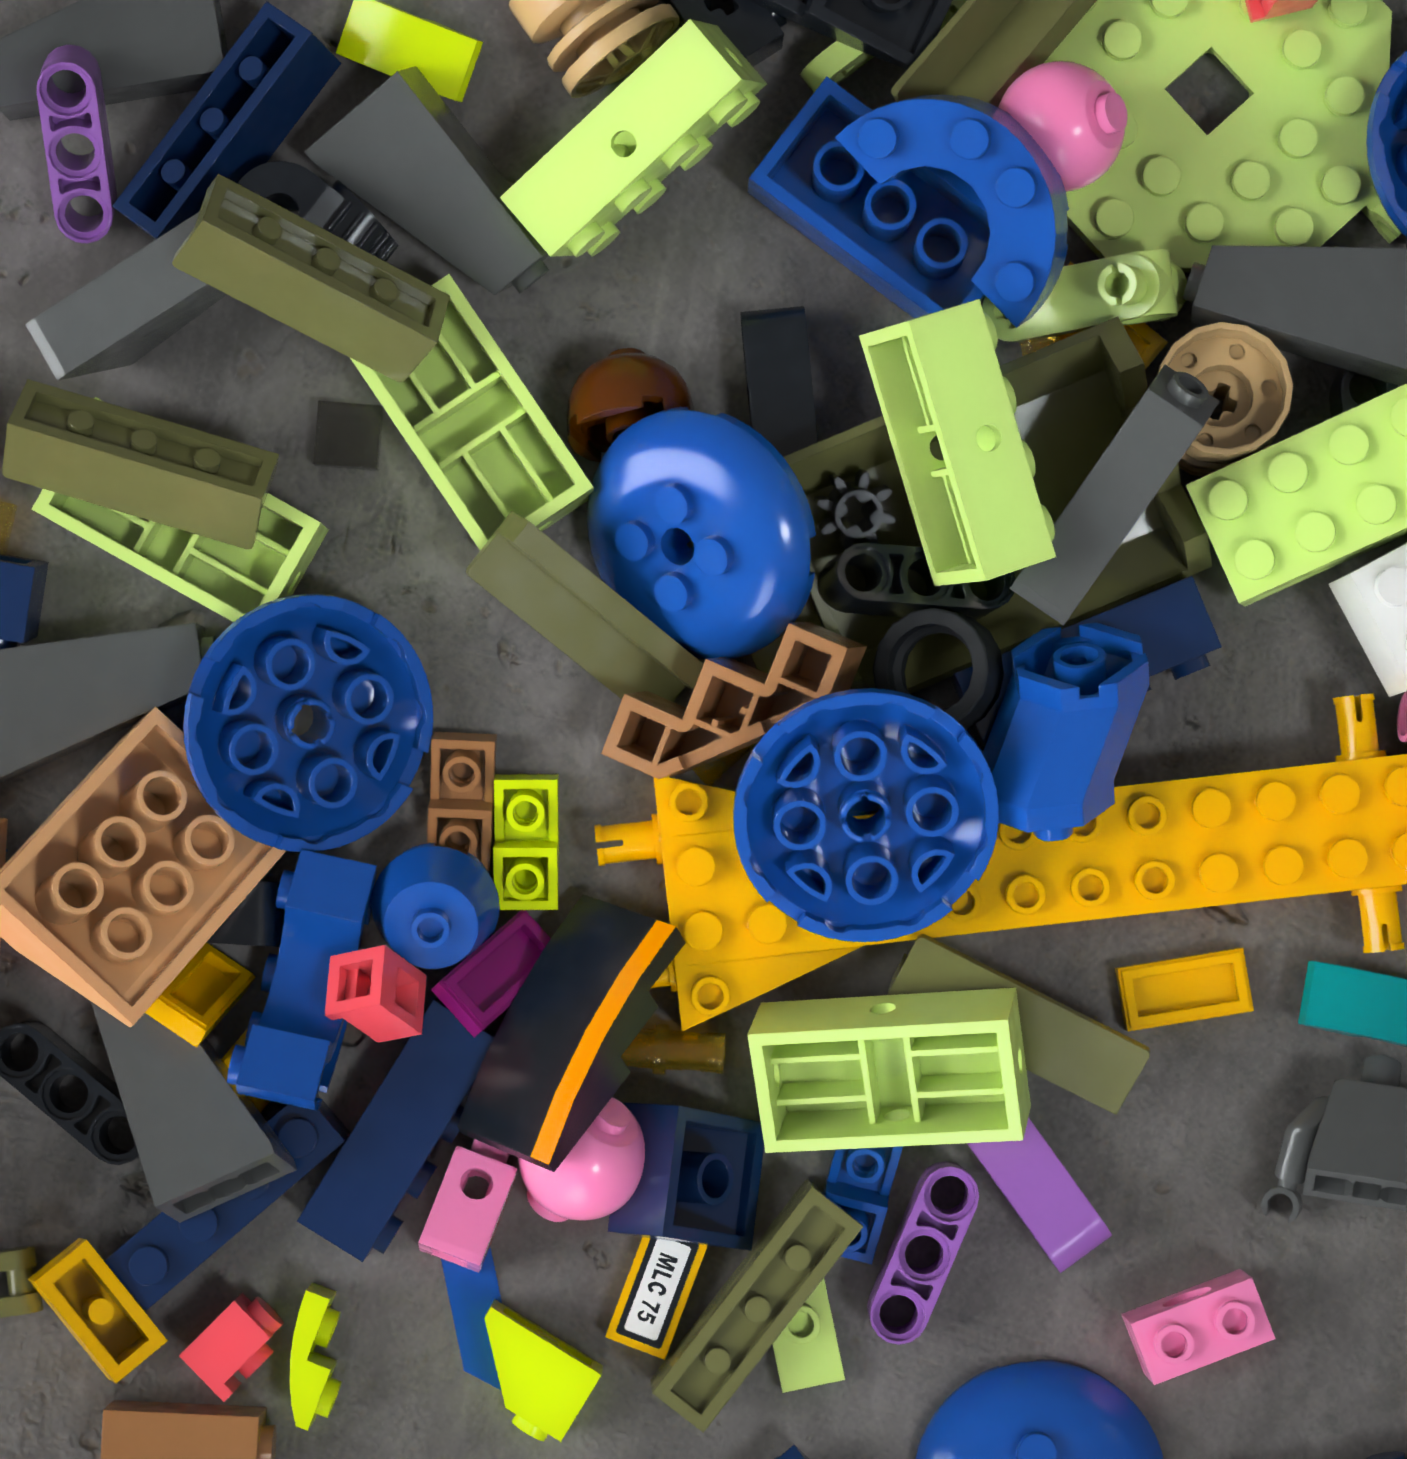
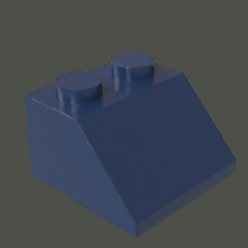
[607,1103,764,1251]

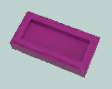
[431,910,551,1038]

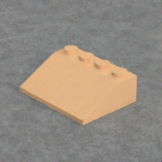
[0,706,286,1027]

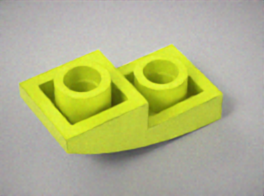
[336,0,483,102]
[493,774,559,910]
[290,1283,342,1431]

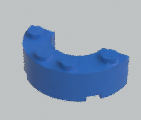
[835,95,1069,328]
[227,849,377,1111]

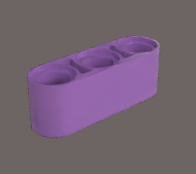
[37,45,117,243]
[967,1117,1112,1273]
[867,1161,979,1345]

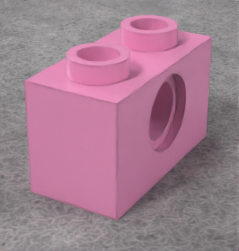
[1121,1269,1276,1385]

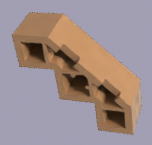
[601,622,867,779]

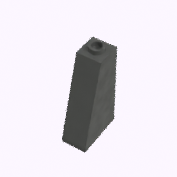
[0,0,228,121]
[304,66,549,295]
[25,192,260,381]
[1183,245,1407,386]
[1010,364,1220,626]
[0,623,216,782]
[91,1002,297,1223]

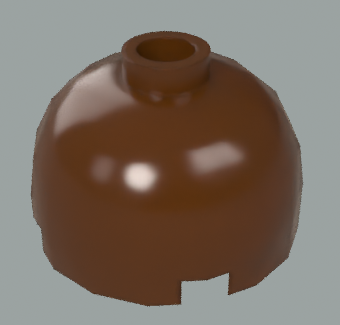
[567,348,694,463]

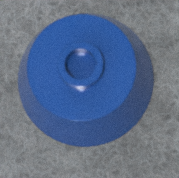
[371,843,500,969]

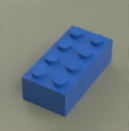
[748,76,990,318]

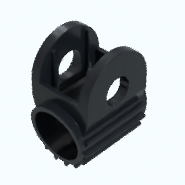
[237,161,399,262]

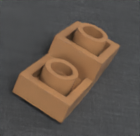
[427,731,497,871]

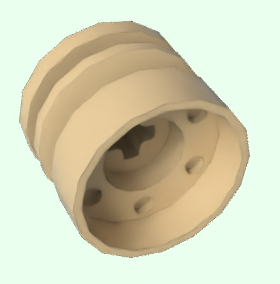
[509,0,679,98]
[1156,322,1293,477]

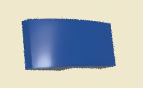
[823,1146,903,1265]

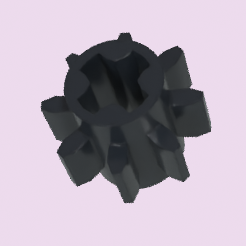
[813,468,896,550]

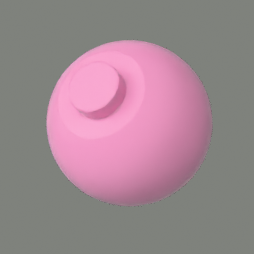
[998,61,1127,192]
[518,1097,645,1222]

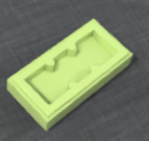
[772,1278,845,1393]

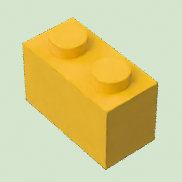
[28,1238,168,1384]

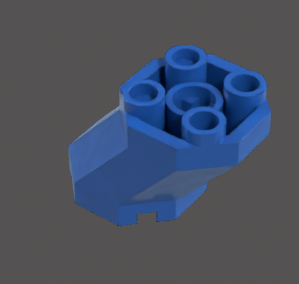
[983,623,1149,841]

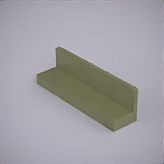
[891,0,1097,107]
[172,174,450,382]
[2,379,279,550]
[466,511,704,702]
[887,934,1150,1115]
[650,1178,863,1433]

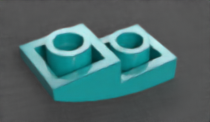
[1298,961,1407,1047]

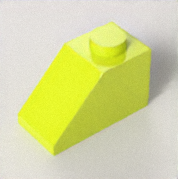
[485,1299,603,1442]

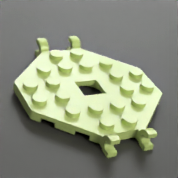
[1044,0,1401,273]

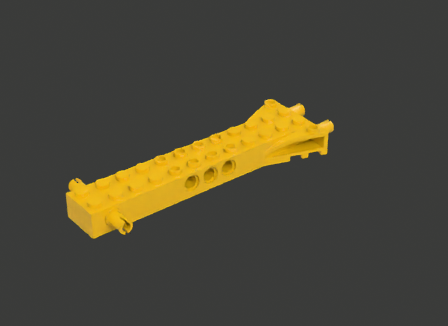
[594,693,1407,1032]

